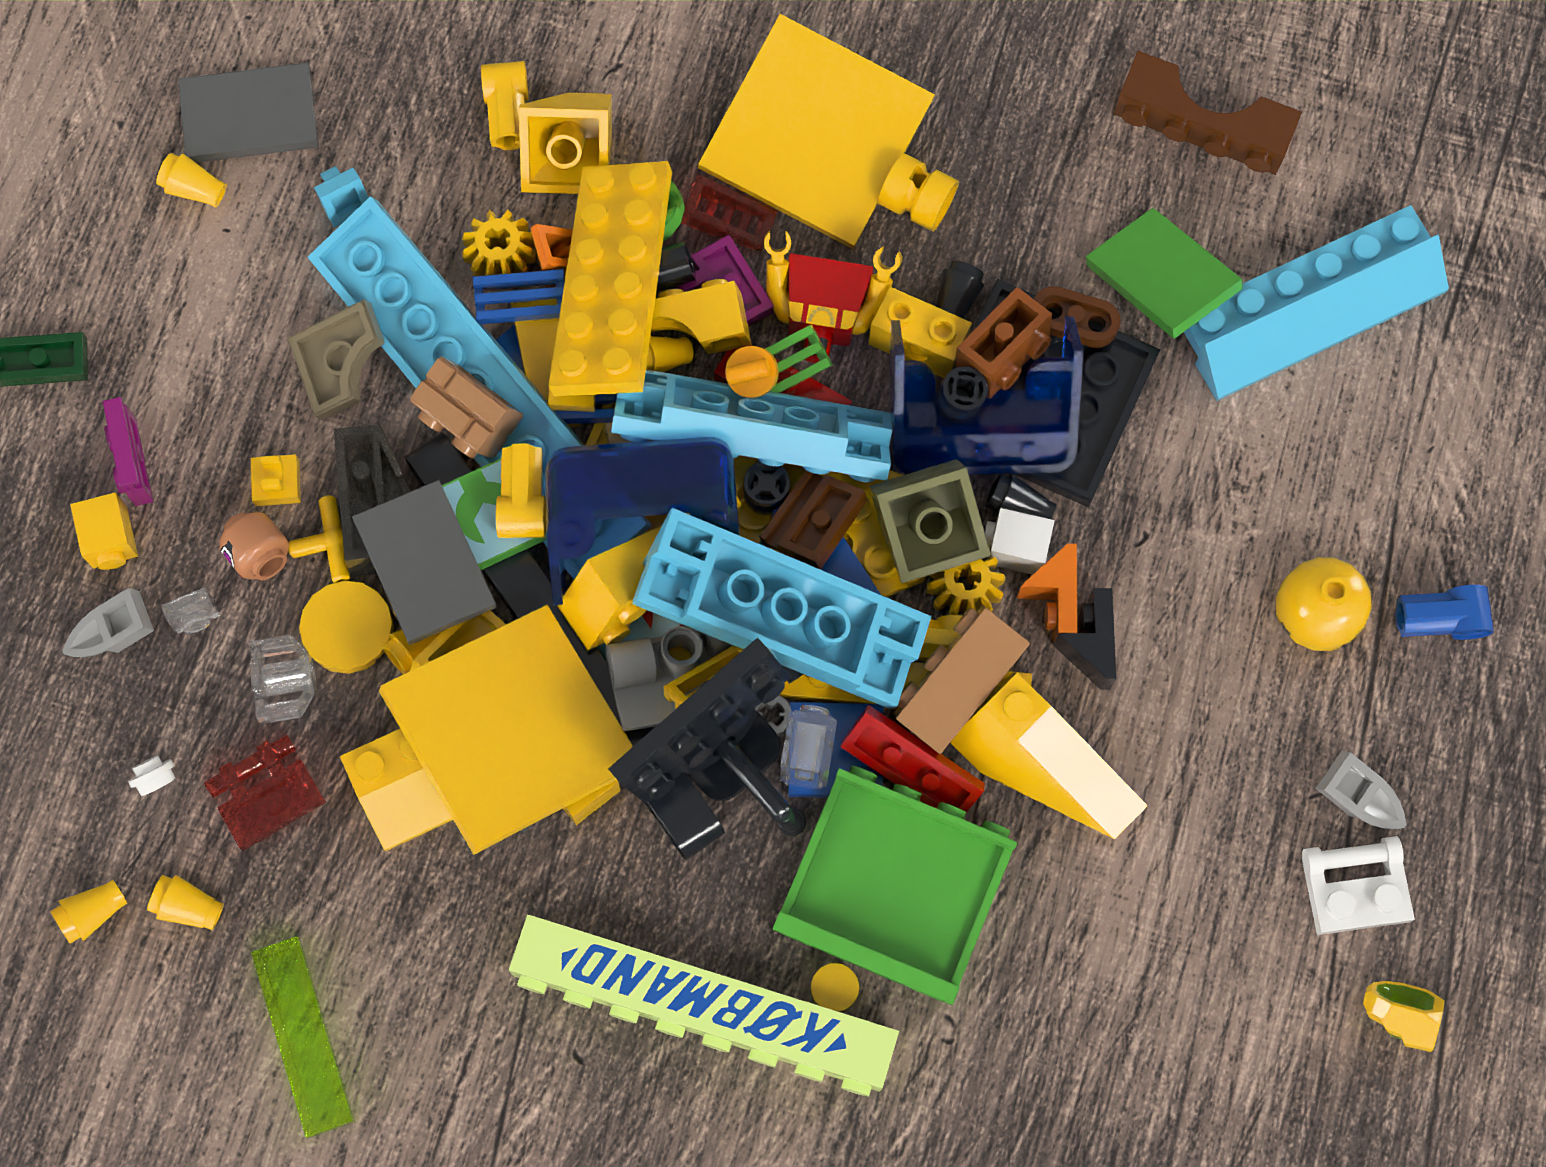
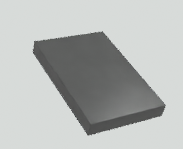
[178,62,319,163]
[352,480,496,645]

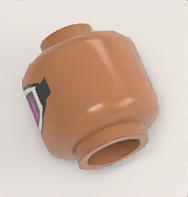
[219,512,289,581]

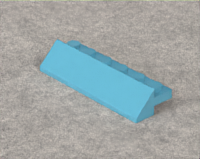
[1184,205,1449,401]
[611,369,893,482]
[632,508,931,709]

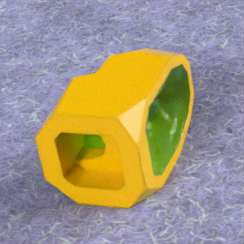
[1363,981,1445,1052]

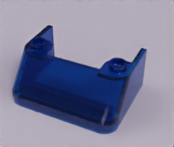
[890,316,1083,475]
[545,437,740,605]

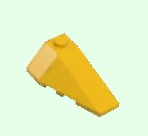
[950,673,1147,839]

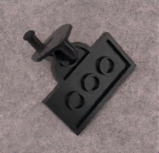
[608,637,806,836]

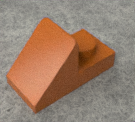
[1017,543,1077,643]

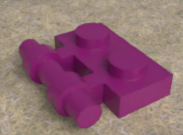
[670,235,774,327]

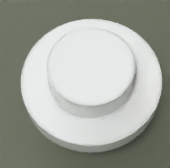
[128,755,176,796]

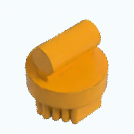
[725,346,779,398]

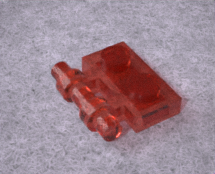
[204,734,326,851]

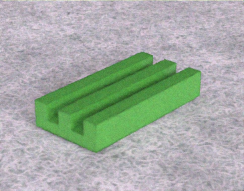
[765,325,833,393]

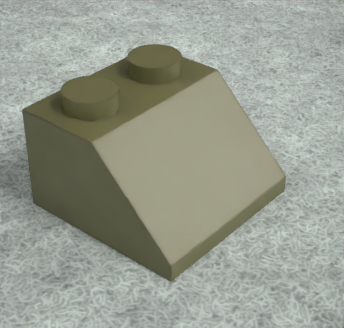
[869,459,991,583]

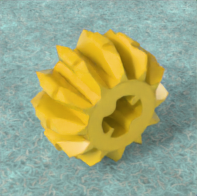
[462,209,537,277]
[926,557,1005,615]

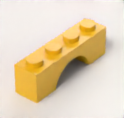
[651,279,752,354]

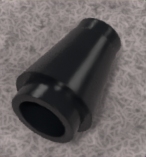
[936,260,984,319]
[985,474,1057,519]

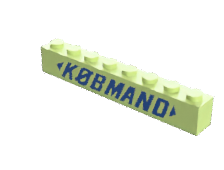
[509,914,899,1097]

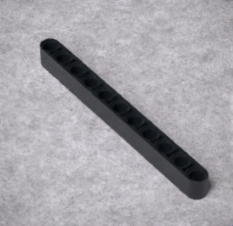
[404,432,725,860]

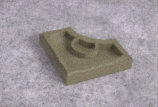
[288,299,385,420]

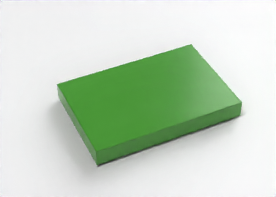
[1085,208,1243,339]

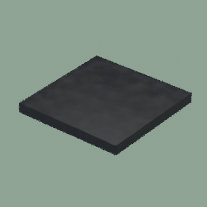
[924,279,1161,508]

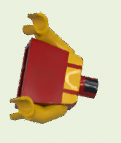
[764,231,902,363]

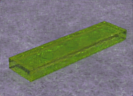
[251,936,355,1139]

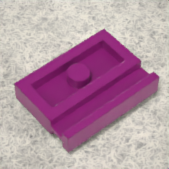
[102,397,154,506]

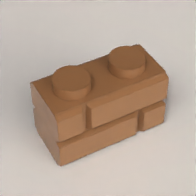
[410,356,523,459]

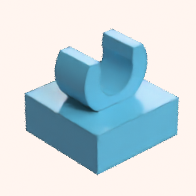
[314,166,369,228]

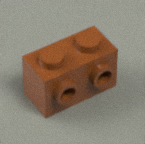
[956,287,1052,399]

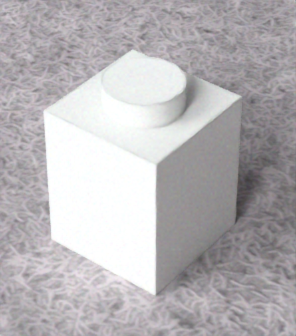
[984,508,1055,575]

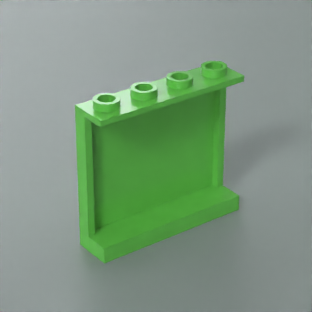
[773,765,1018,1005]

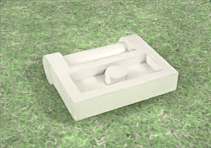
[1302,836,1415,935]

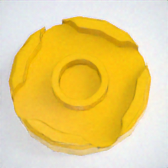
[299,581,394,674]

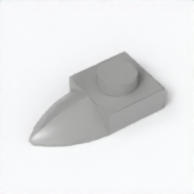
[62,588,154,658]
[1315,751,1407,829]

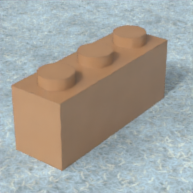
[894,604,1031,754]

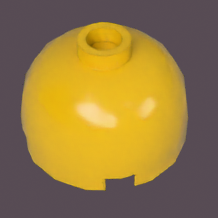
[1276,557,1372,651]

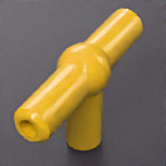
[288,495,350,583]

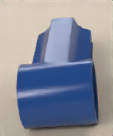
[1395,585,1494,640]

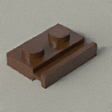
[759,470,867,570]

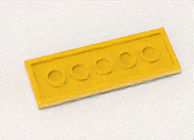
[549,161,672,397]

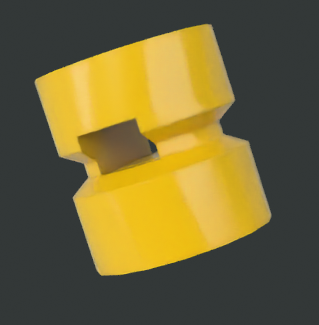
[878,153,959,232]

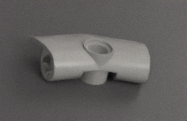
[606,626,733,731]

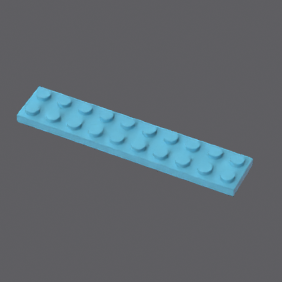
[307,196,652,579]

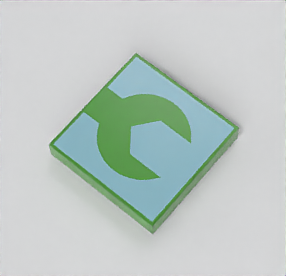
[442,458,551,570]

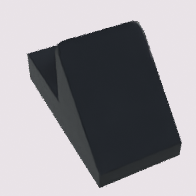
[1053,588,1117,690]

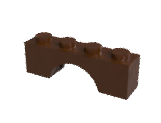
[1114,51,1302,175]

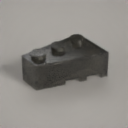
[334,424,411,577]

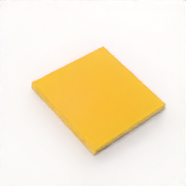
[698,14,935,249]
[379,605,633,855]

